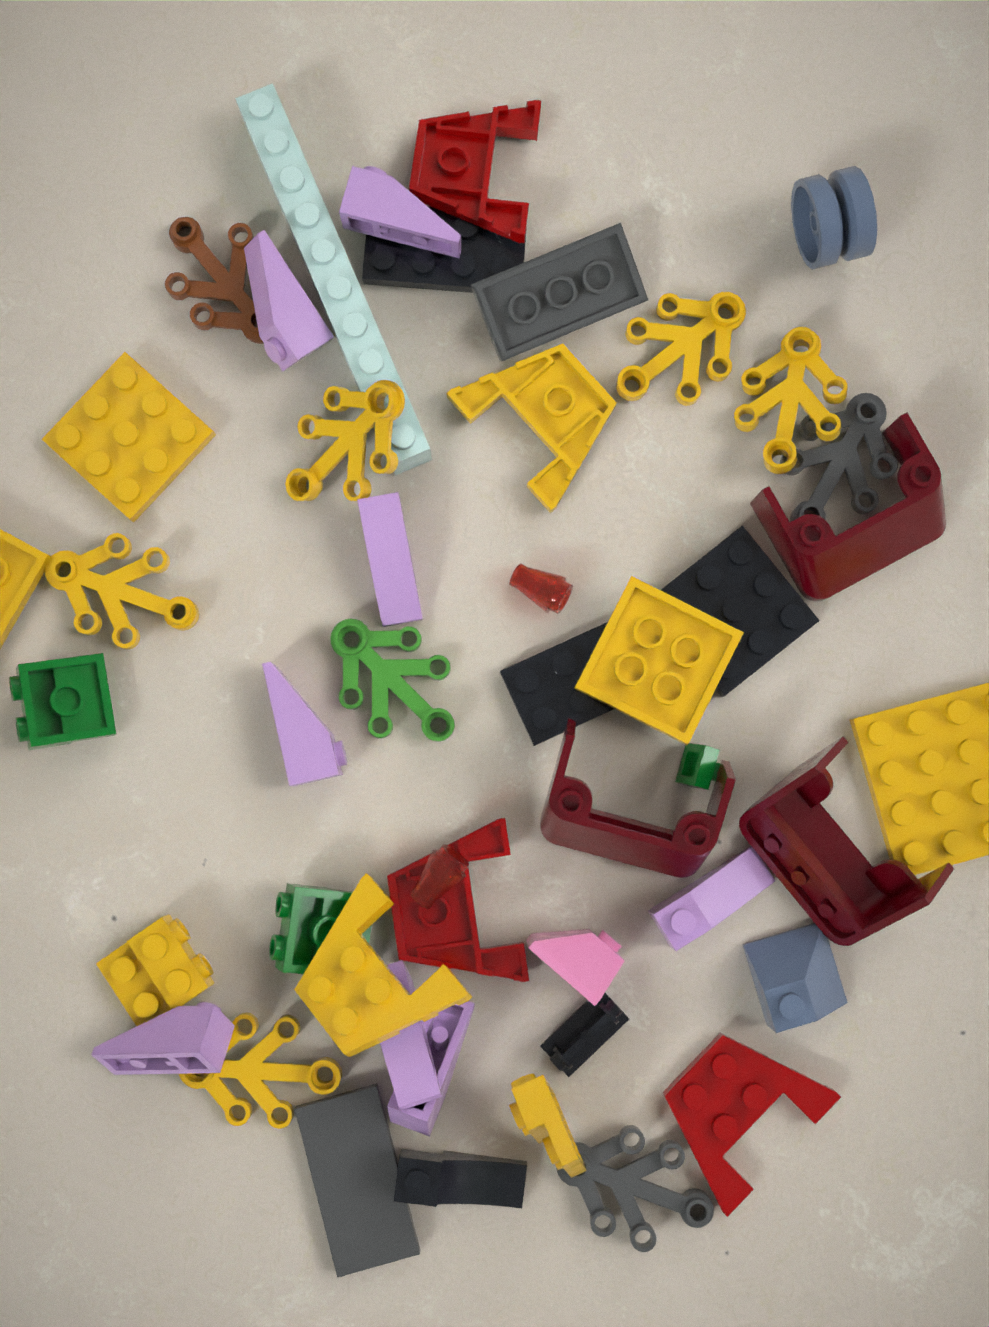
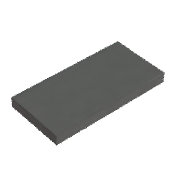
[470,223,648,361]
[295,1084,420,1278]

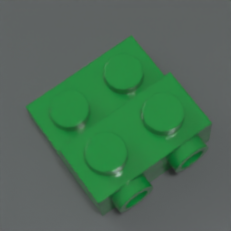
[9,653,117,750]
[269,883,372,974]

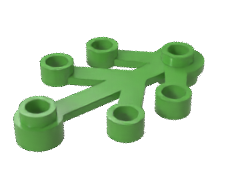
[331,619,455,742]

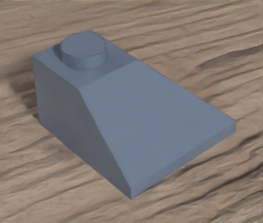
[742,923,848,1033]

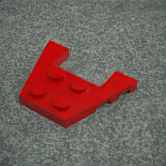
[409,100,542,244]
[387,818,529,982]
[662,1032,841,1217]

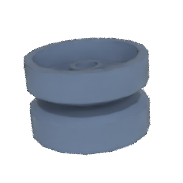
[791,166,877,270]

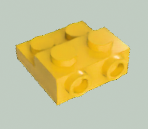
[96,914,215,1026]
[509,1074,587,1178]

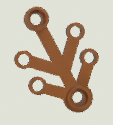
[165,217,264,344]

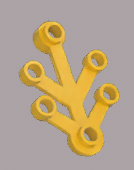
[616,292,746,406]
[734,327,848,474]
[285,380,405,501]
[45,533,199,649]
[179,1012,342,1129]

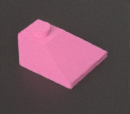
[526,929,625,1006]

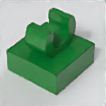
[675,743,720,790]

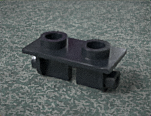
[540,993,629,1077]

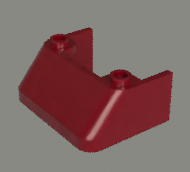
[750,412,946,602]
[540,719,736,878]
[739,736,954,946]

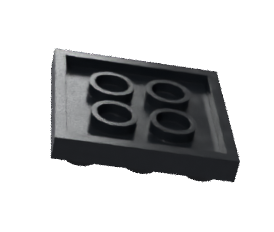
[661,526,820,697]

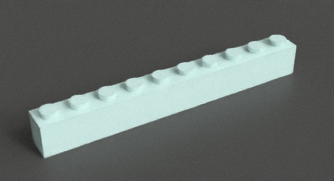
[235,83,432,475]

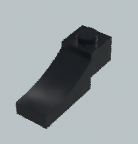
[394,1149,527,1209]

